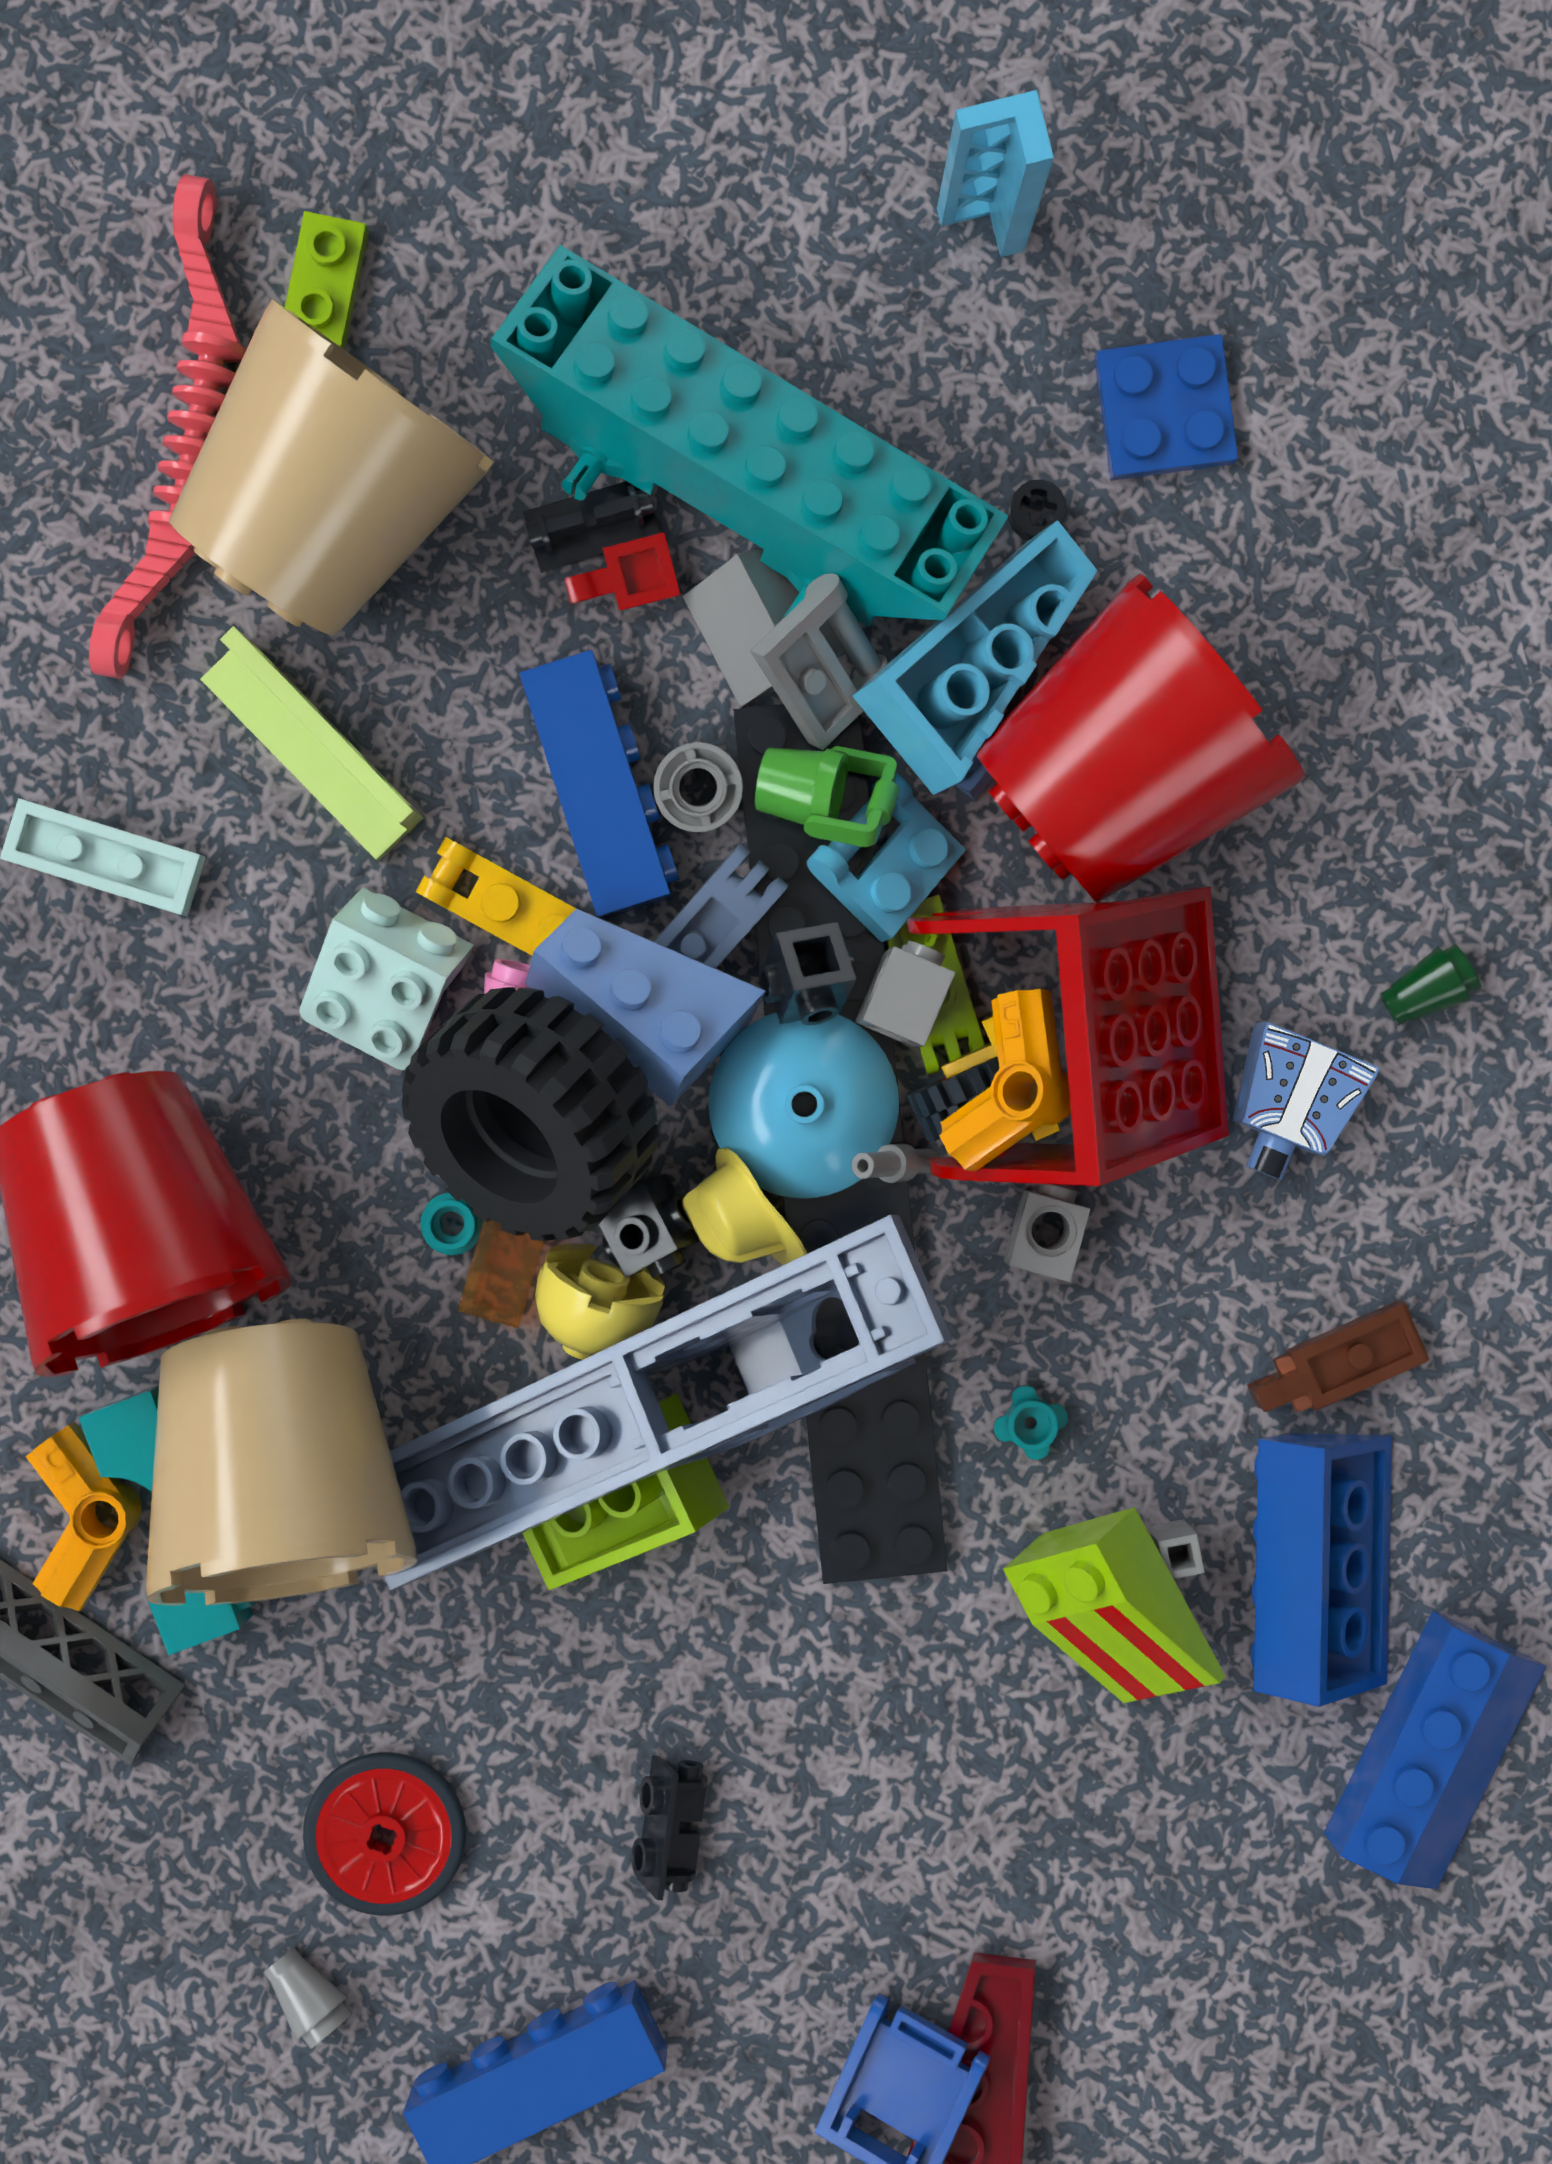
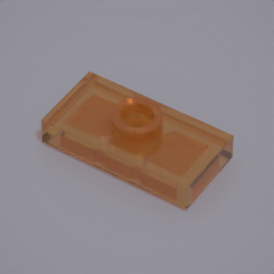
[458,1220,545,1328]

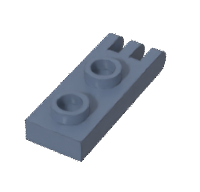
[653,843,789,969]

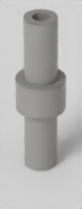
[852,1144,939,1183]

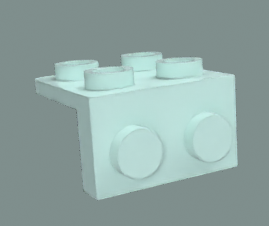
[299,887,474,1070]

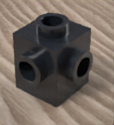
[759,922,857,1025]
[599,1174,700,1279]

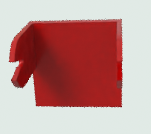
[907,886,1229,1186]

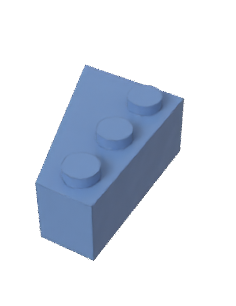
[525,909,765,1107]

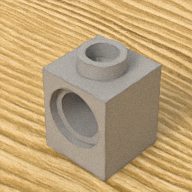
[1003,1184,1090,1283]

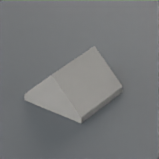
[683,548,846,708]

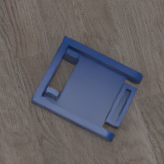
[814,1992,991,2164]

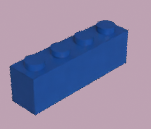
[519,649,680,920]
[403,1980,668,2164]

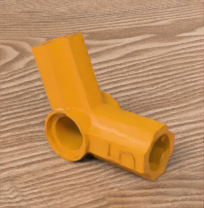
[939,989,1071,1171]
[26,1421,142,1611]

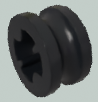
[1008,479,1067,540]

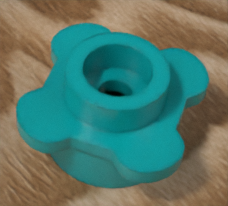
[993,1385,1068,1460]

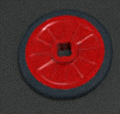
[303,1752,466,1916]

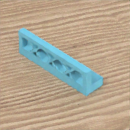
[937,90,1054,257]

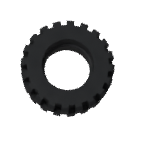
[402,987,658,1241]

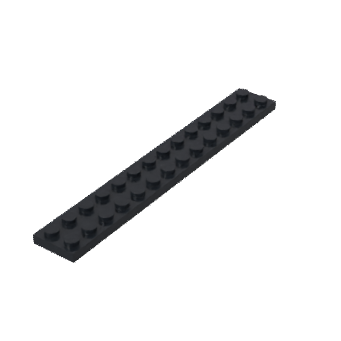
[733,704,948,1584]

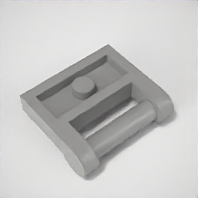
[749,573,889,750]

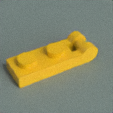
[415,837,576,956]

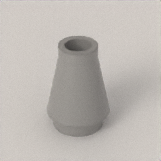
[263,1947,352,2049]

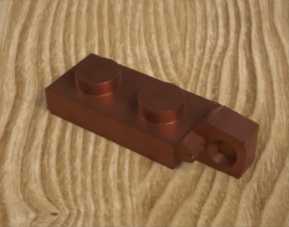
[1247,1300,1430,1412]

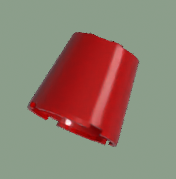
[976,574,1305,902]
[0,1071,292,1377]

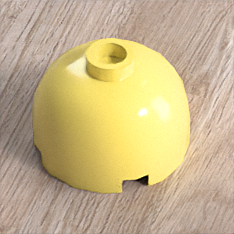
[535,1243,665,1360]

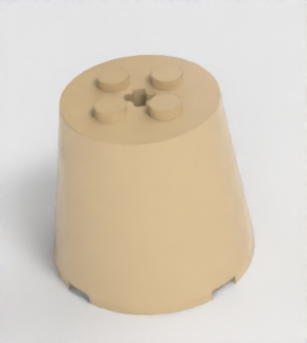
[169,299,494,636]
[146,1319,417,1606]

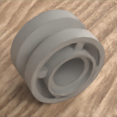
[653,742,743,832]

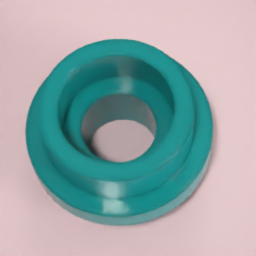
[420,1192,484,1255]

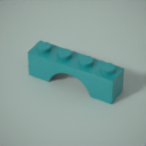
[78,1385,256,1656]

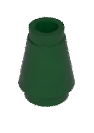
[1379,944,1481,1026]

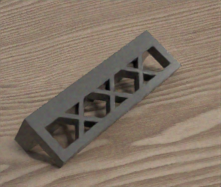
[0,1559,185,1766]

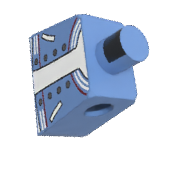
[1232,1022,1380,1180]

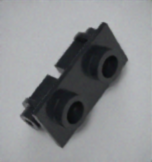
[523,481,660,573]
[632,1755,708,1900]

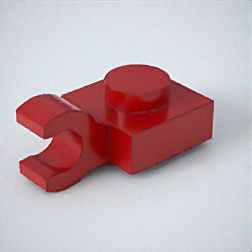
[564,532,681,611]

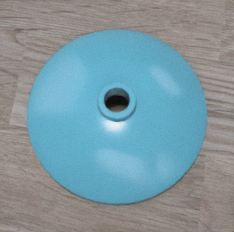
[709,1012,899,1199]

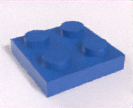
[1094,334,1238,481]

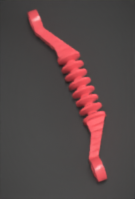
[89,174,246,679]

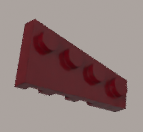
[907,1952,1036,2164]

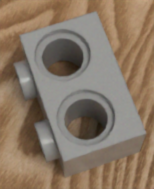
[855,941,955,1047]

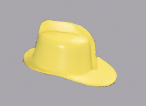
[682,1147,807,1265]

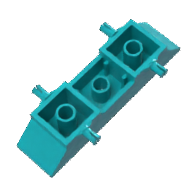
[490,245,1008,627]

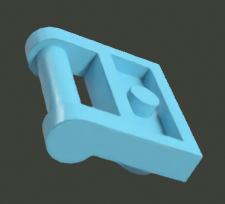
[807,774,966,943]

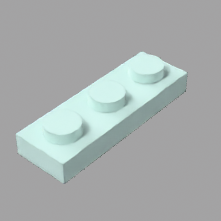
[0,798,206,917]

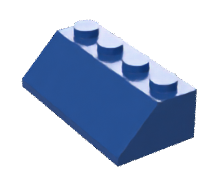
[1250,1433,1392,1707]
[1324,1610,1547,1889]

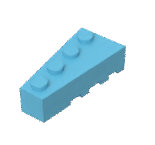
[852,520,1098,795]

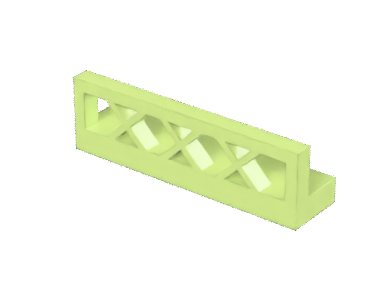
[200,626,424,861]

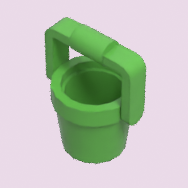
[755,746,900,847]

